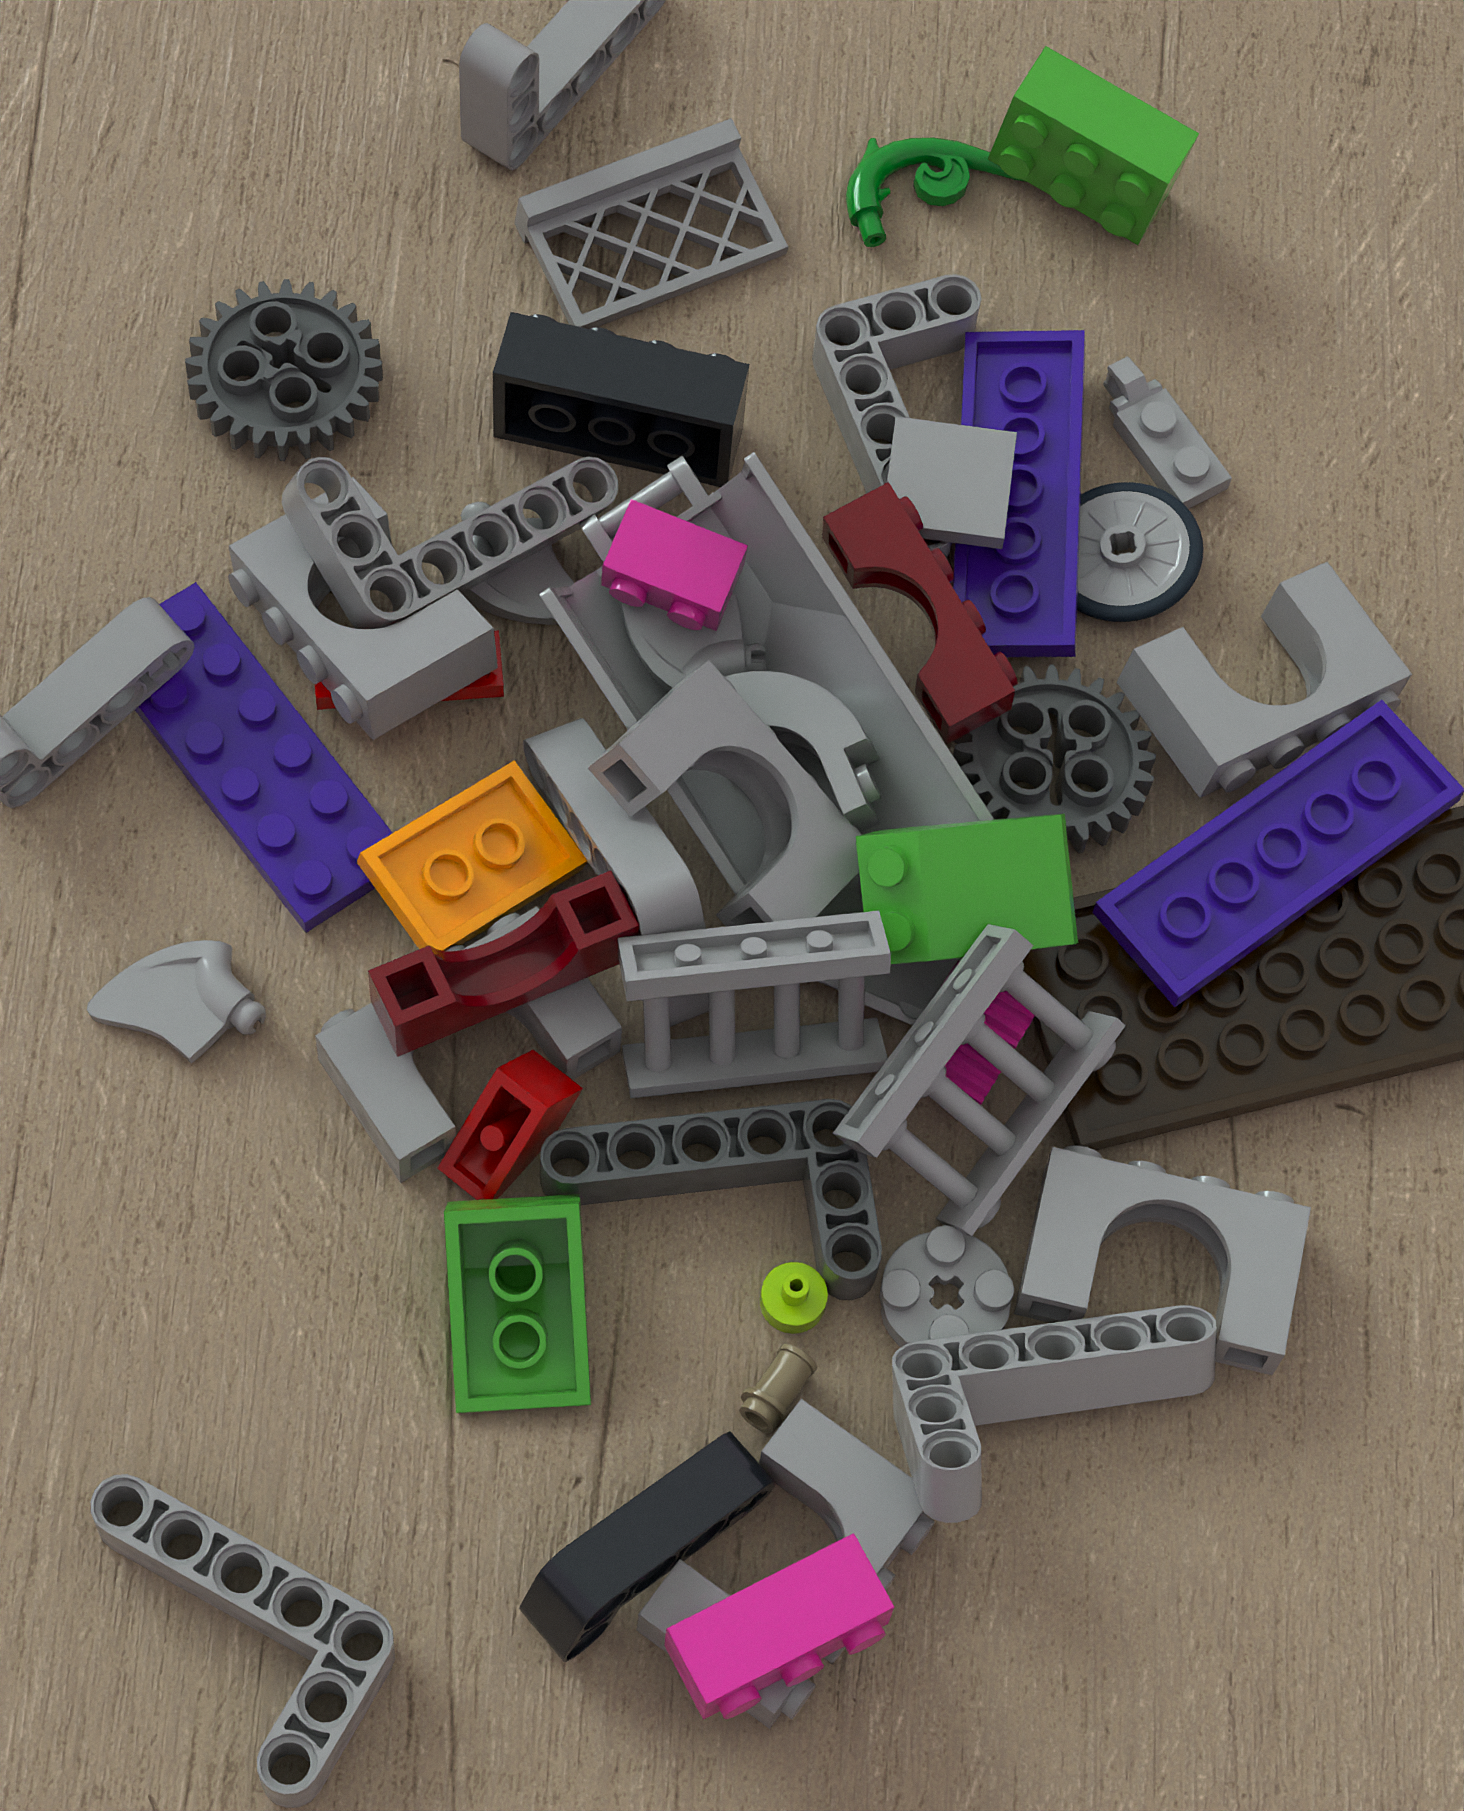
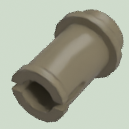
[739,1343,817,1433]

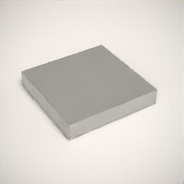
[887,416,1017,549]

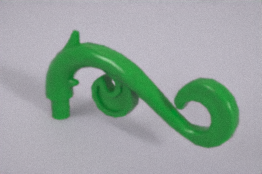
[846,137,1026,247]

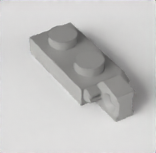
[1103,356,1232,509]

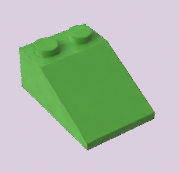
[856,814,1078,964]
[444,1194,591,1413]

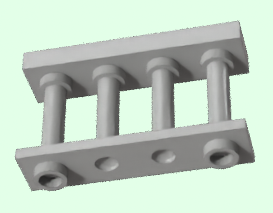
[618,911,891,1098]
[833,924,1126,1237]

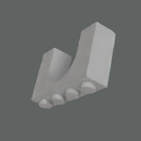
[228,477,498,740]
[1117,562,1412,798]
[588,660,861,926]
[315,906,622,1183]
[1014,1146,1311,1375]
[636,1399,935,1729]

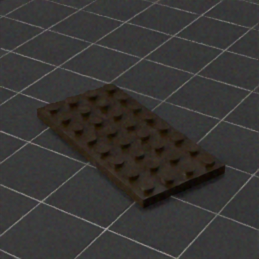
[1022,806,1464,1151]

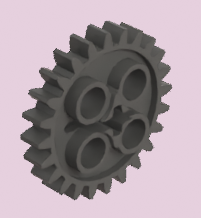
[185,279,383,461]
[952,664,1156,854]

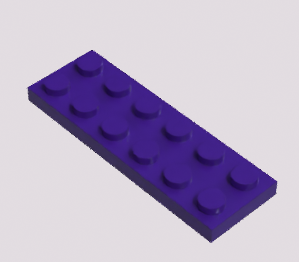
[953,330,1086,657]
[135,582,393,933]
[1092,699,1464,1007]

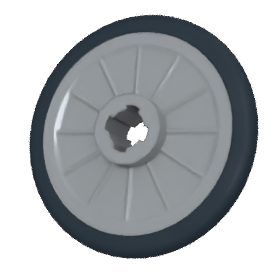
[1077,482,1204,622]

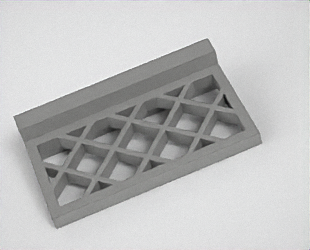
[514,118,788,329]

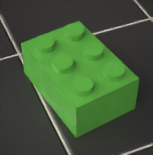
[988,46,1199,245]

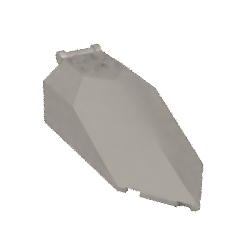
[539,452,994,1025]

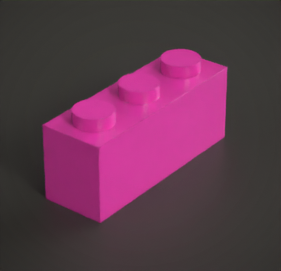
[664,1533,894,1720]

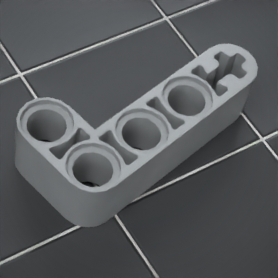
[0,597,195,808]

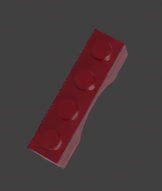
[822,482,1018,745]
[368,870,639,1057]

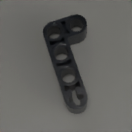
[519,1431,776,1662]

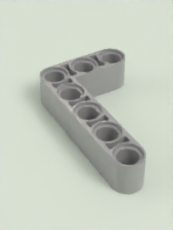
[459,0,666,171]
[812,274,981,560]
[282,457,618,629]
[523,718,709,1027]
[892,1305,1217,1523]
[90,1474,395,1808]

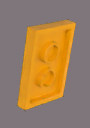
[357,760,587,951]

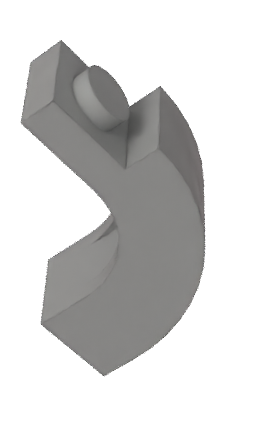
[724,671,881,832]

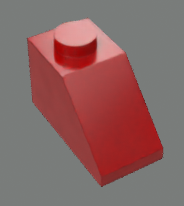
[437,1049,583,1200]

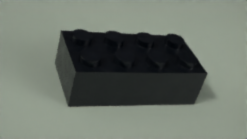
[493,312,750,487]

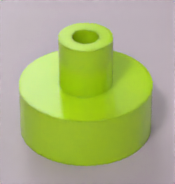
[760,1262,828,1334]

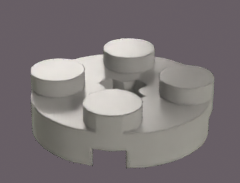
[879,1225,1014,1347]

